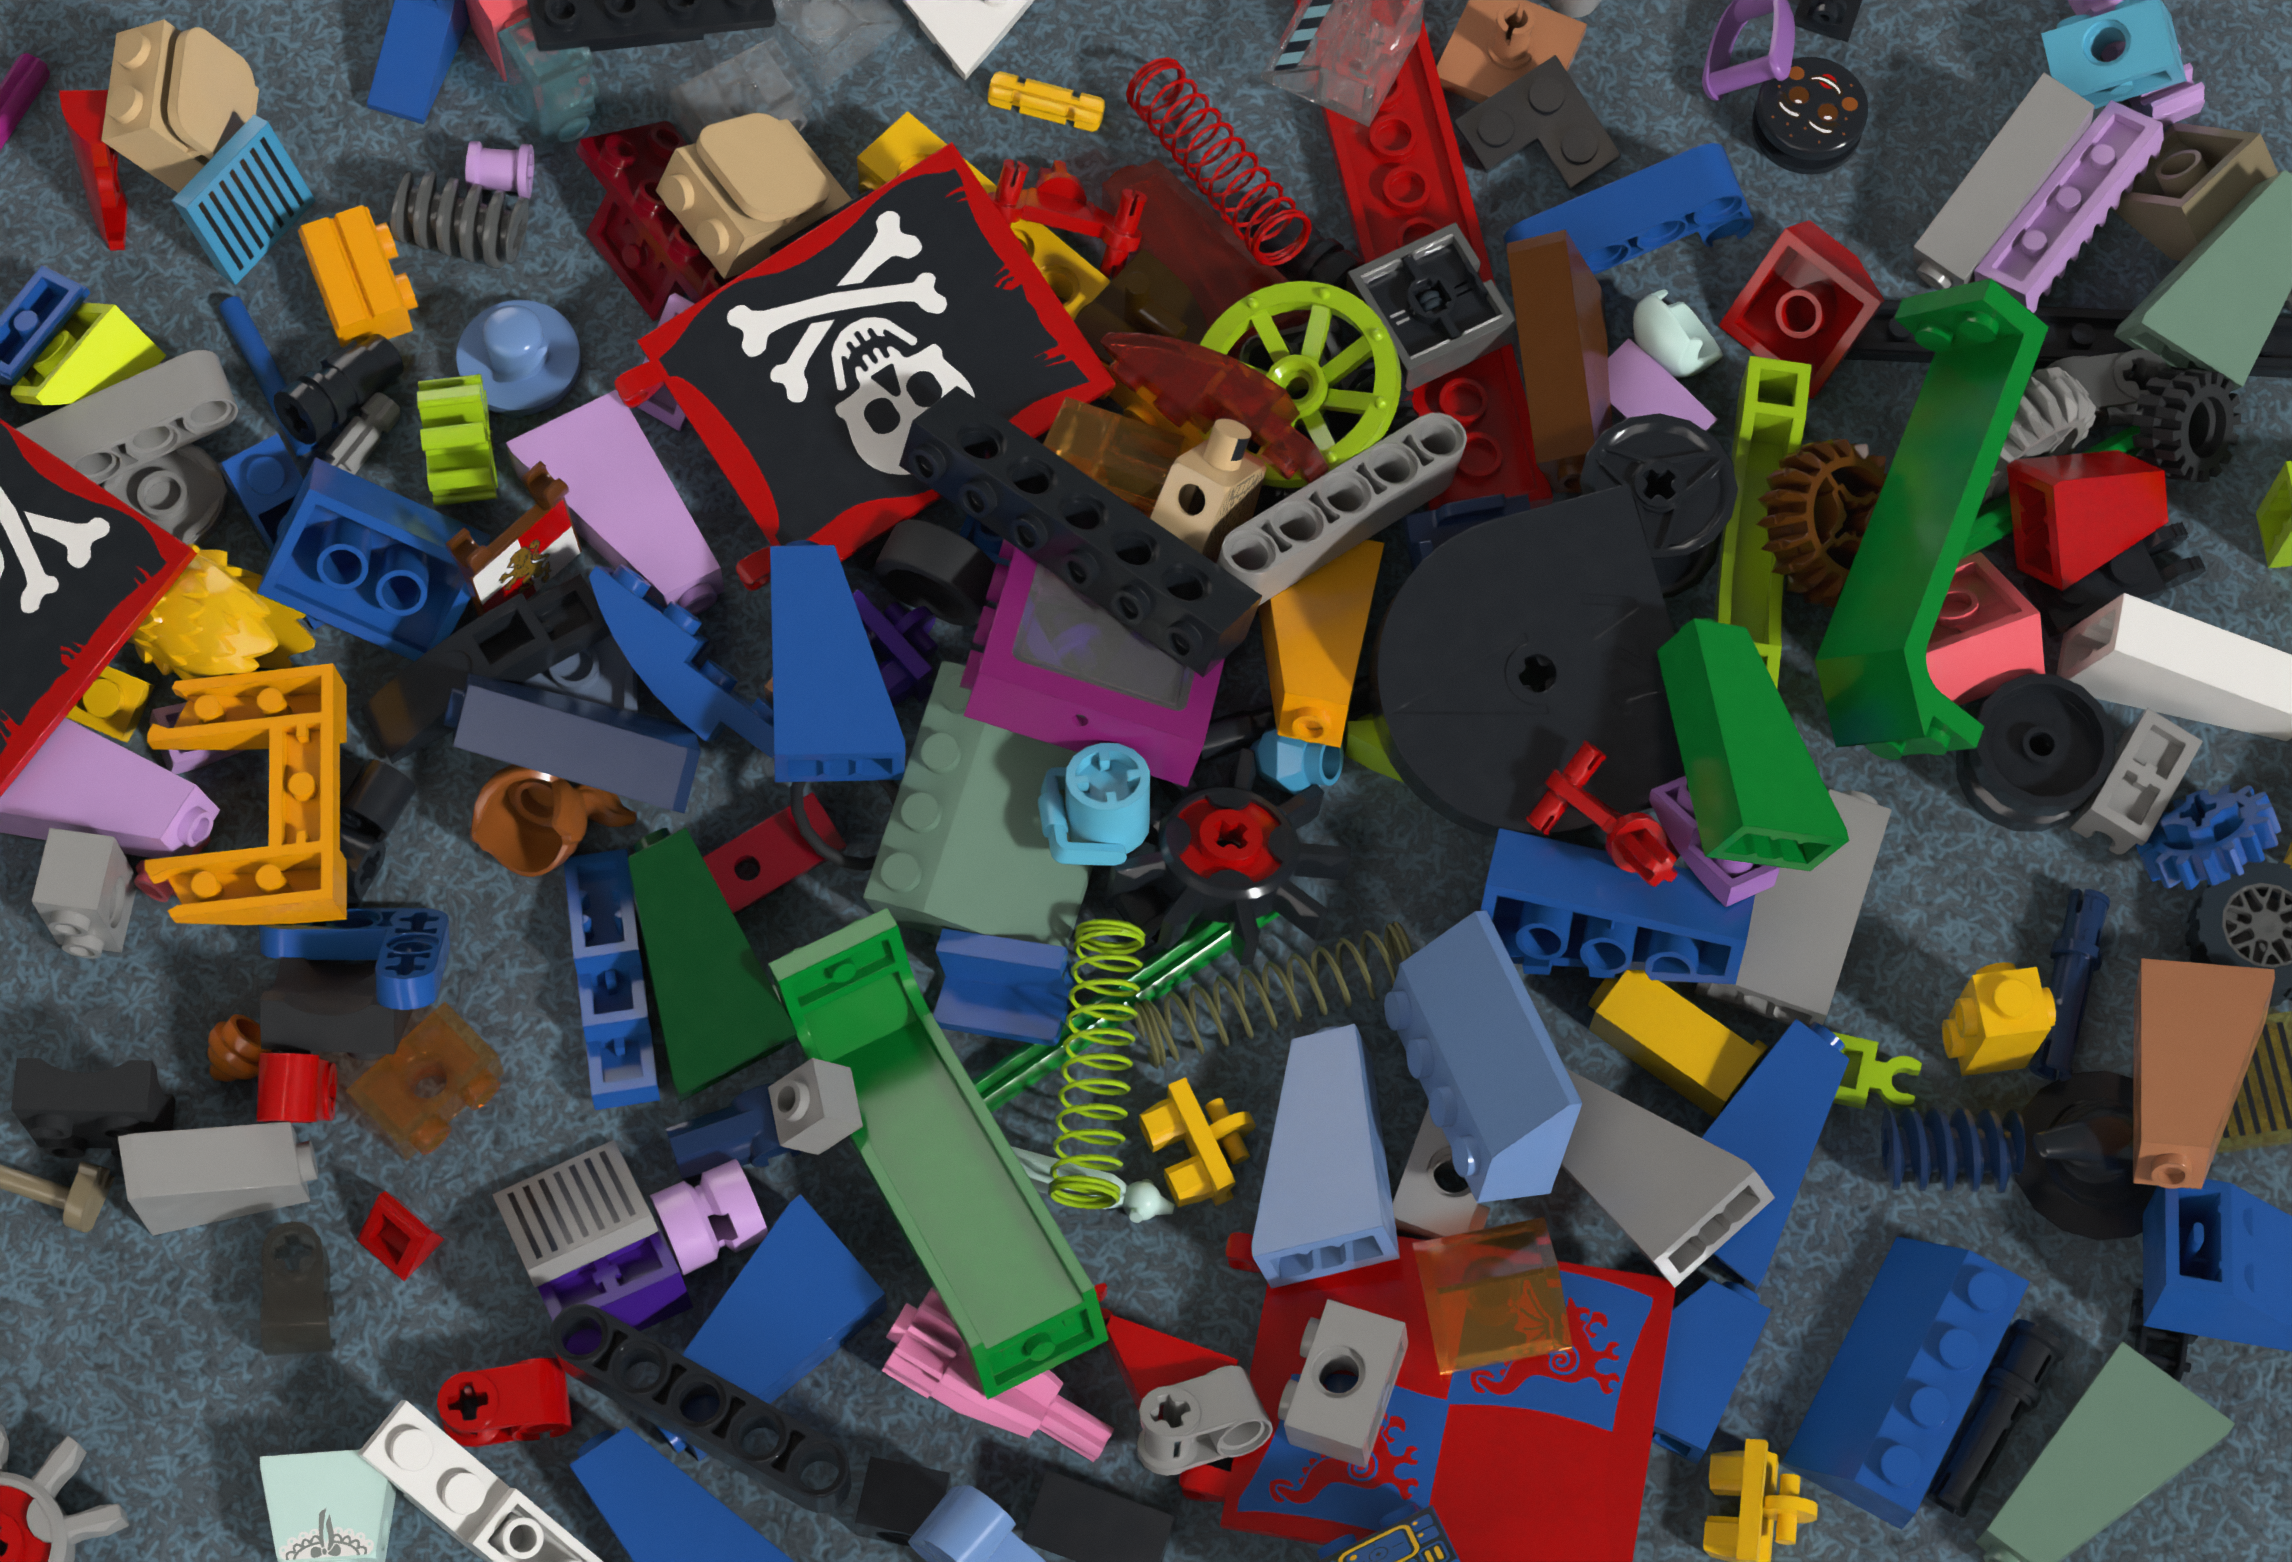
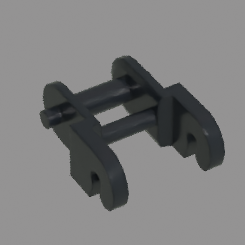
[2128,1288,2198,1382]

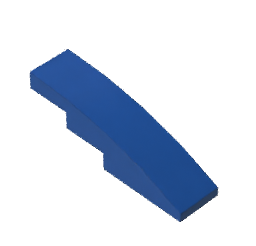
[564,848,660,1110]

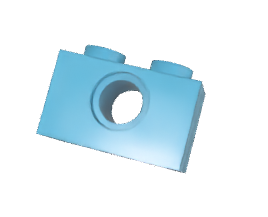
[2041,0,2187,109]

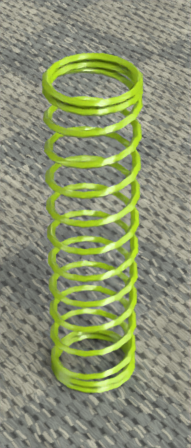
[1048,919,1145,1209]

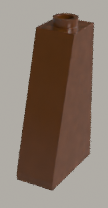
[1507,229,1612,494]

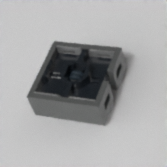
[1345,222,1516,391]

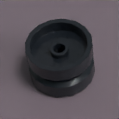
[1956,674,2115,832]

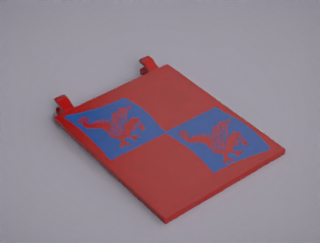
[1179,1232,1676,1562]

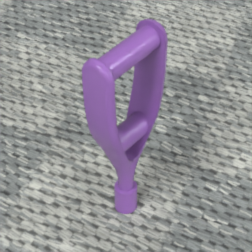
[1702,0,1795,101]

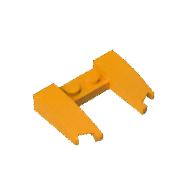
[145,663,347,925]

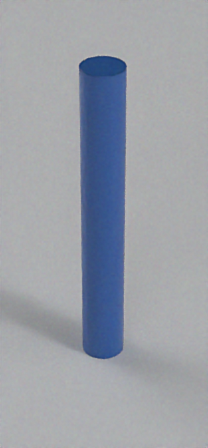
[218,296,319,457]

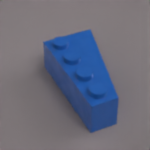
[1481,828,1755,985]

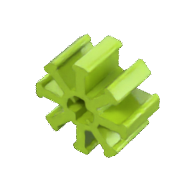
[417,374,498,506]

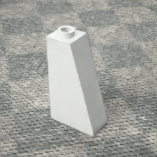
[2056,593,2292,741]

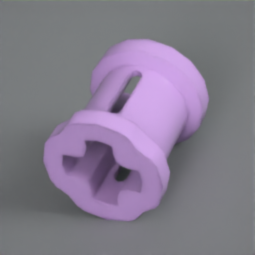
[465,141,534,199]

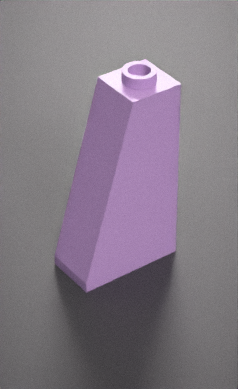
[506,390,725,615]
[0,717,220,859]

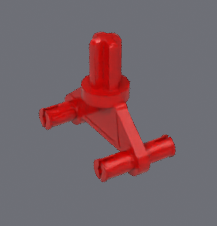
[988,159,1148,281]
[1526,740,1680,887]

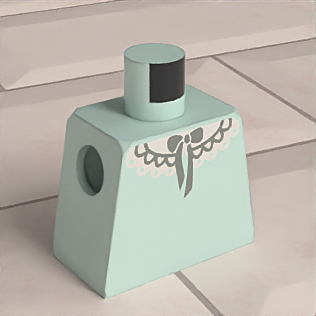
[260,1449,397,1562]

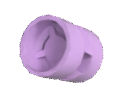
[650,1159,768,1275]

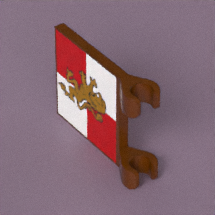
[445,461,582,617]

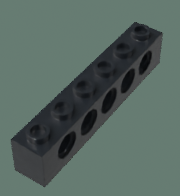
[899,386,1262,678]

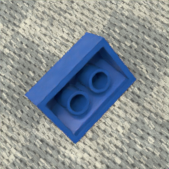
[257,457,490,661]

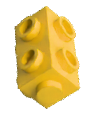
[1942,962,2056,1076]

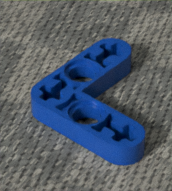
[259,908,450,1010]

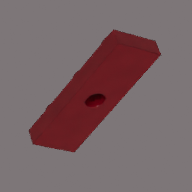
[702,792,847,917]

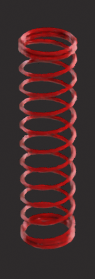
[1126,57,1312,266]

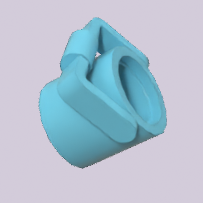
[1038,743,1150,866]

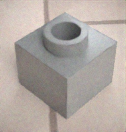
[768,1058,863,1155]

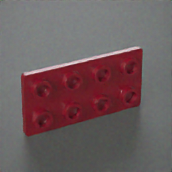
[576,121,741,321]

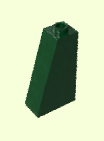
[628,827,797,1103]

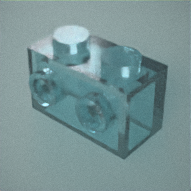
[497,17,600,147]

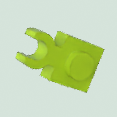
[1833,1032,1922,1110]

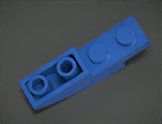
[589,564,774,758]

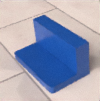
[933,928,1077,1046]

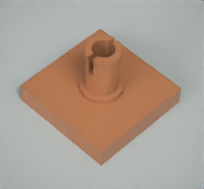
[1436,0,1587,103]

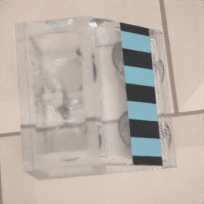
[1261,0,1425,127]

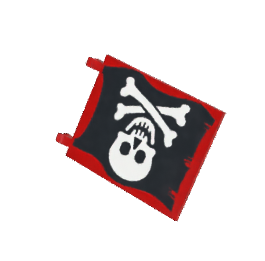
[614,142,1116,592]
[0,419,197,797]

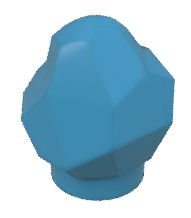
[1249,726,1344,795]

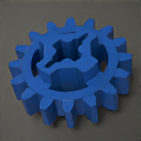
[2136,785,2282,890]

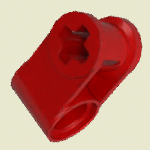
[257,1053,338,1123]
[437,1358,573,1447]

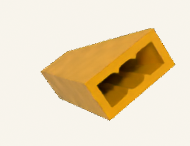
[1258,539,1384,748]

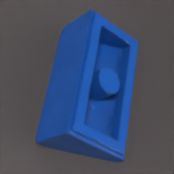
[0,265,91,386]

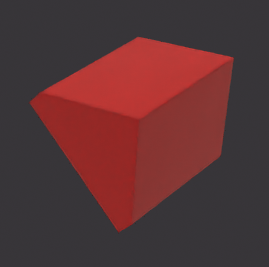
[356,1191,444,1282]

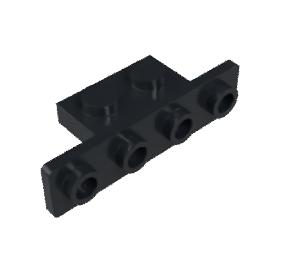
[526,0,776,52]

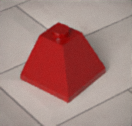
[1718,220,1885,399]

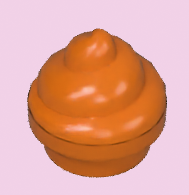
[207,1014,272,1082]

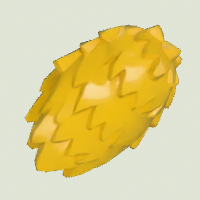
[127,543,316,680]

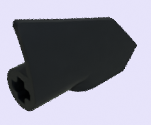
[340,754,416,908]

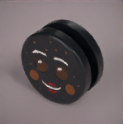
[1752,57,1868,175]

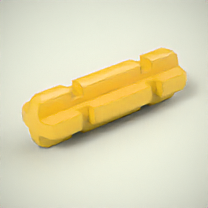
[988,71,1105,132]

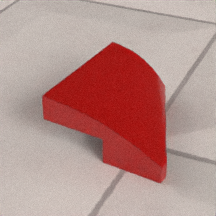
[59,90,128,251]

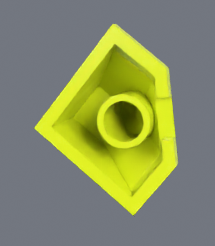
[10,303,166,405]

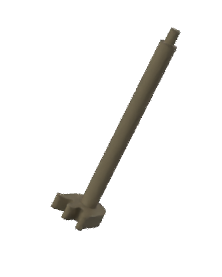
[0,1161,115,1233]

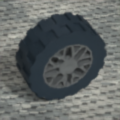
[2185,859,2292,1007]

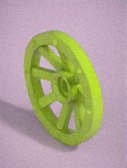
[1189,281,1401,488]

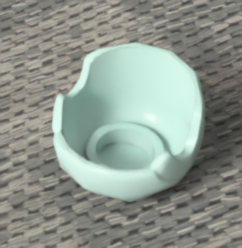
[1633,289,1723,379]

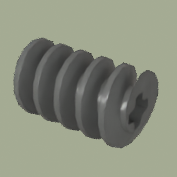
[390,170,529,269]

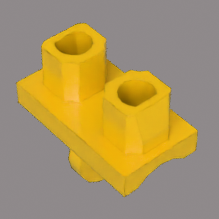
[1138,1077,1256,1207]
[1703,1439,1818,1562]

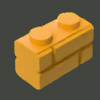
[297,205,418,347]

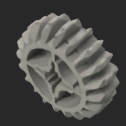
[1980,367,2096,507]

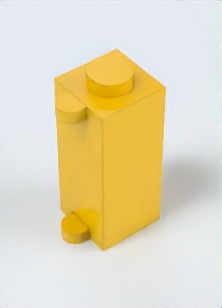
[1588,970,1768,1119]

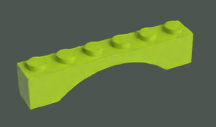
[1713,356,1812,688]

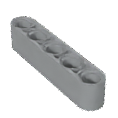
[16,350,238,484]
[1217,413,1467,605]

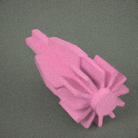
[881,1287,1114,1462]

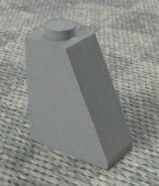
[118,1122,318,1236]

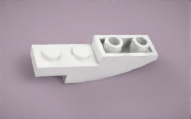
[357,1400,603,1562]

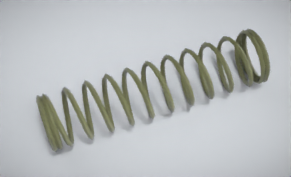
[1133,921,1414,1069]

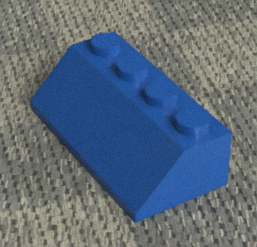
[1781,1236,2030,1530]

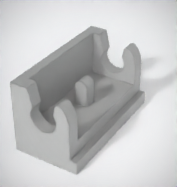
[2070,708,2203,854]

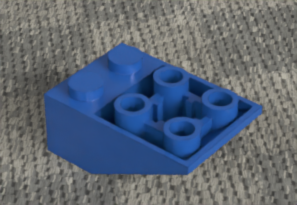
[2143,1179,2292,1352]

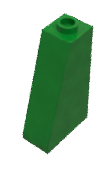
[1657,618,1850,871]

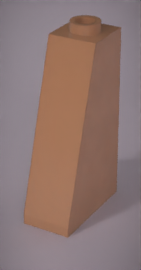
[2133,958,2275,1189]

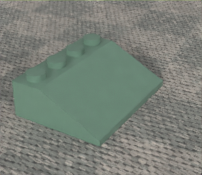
[863,660,1094,948]

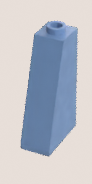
[1251,1024,1400,1289]

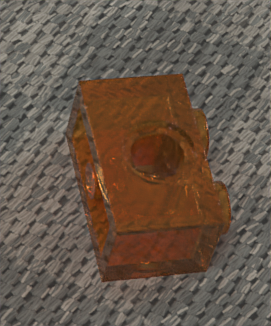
[346,1002,504,1161]

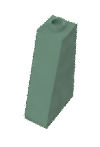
[2114,170,2292,392]
[1975,1341,2235,1562]

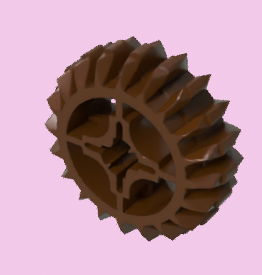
[1756,438,1888,609]

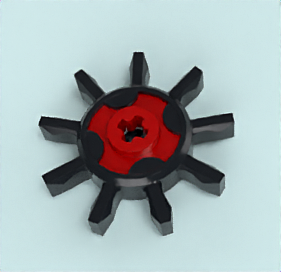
[1107,748,1351,965]

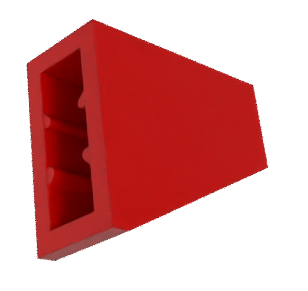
[2007,450,2168,591]

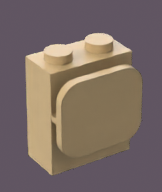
[101,19,259,193]
[655,113,852,279]

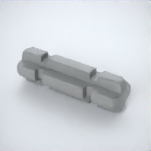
[325,392,401,475]

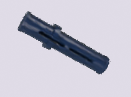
[2029,888,2111,1081]

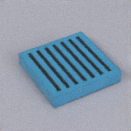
[171,115,316,285]

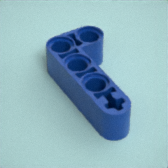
[1503,143,1754,275]

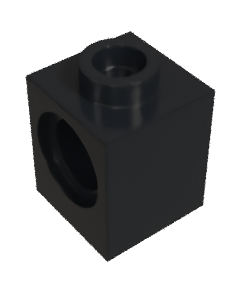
[855,1456,952,1547]

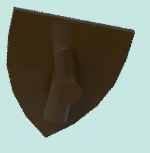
[1074,249,1209,380]

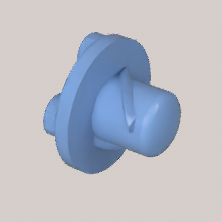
[456,300,581,419]

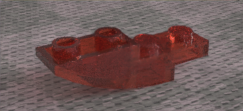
[1100,332,1329,484]

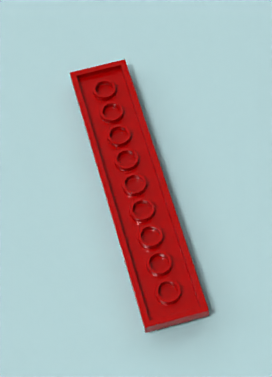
[1294,0,1553,512]

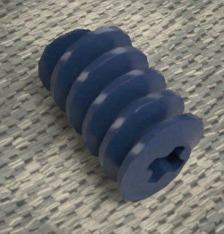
[1881,1106,2026,1193]

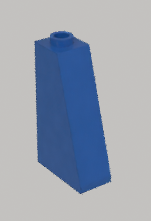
[770,540,906,782]
[1702,1018,1849,1293]
[653,1194,887,1461]
[569,1426,795,1562]

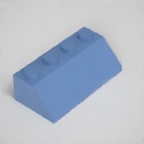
[1384,910,1582,1203]

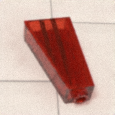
[1102,159,1311,361]

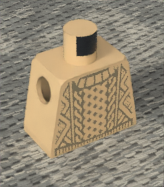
[1150,419,1267,563]

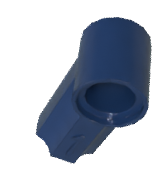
[665,1083,803,1184]

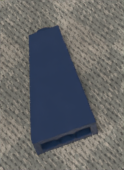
[443,673,701,814]

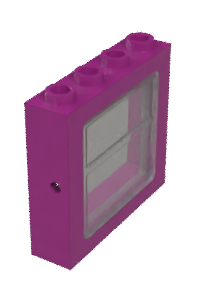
[959,539,1225,787]

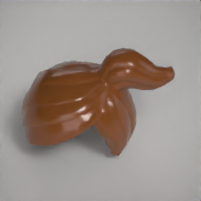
[470,764,637,877]

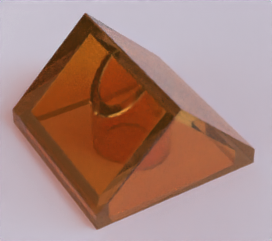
[1412,1217,1573,1375]

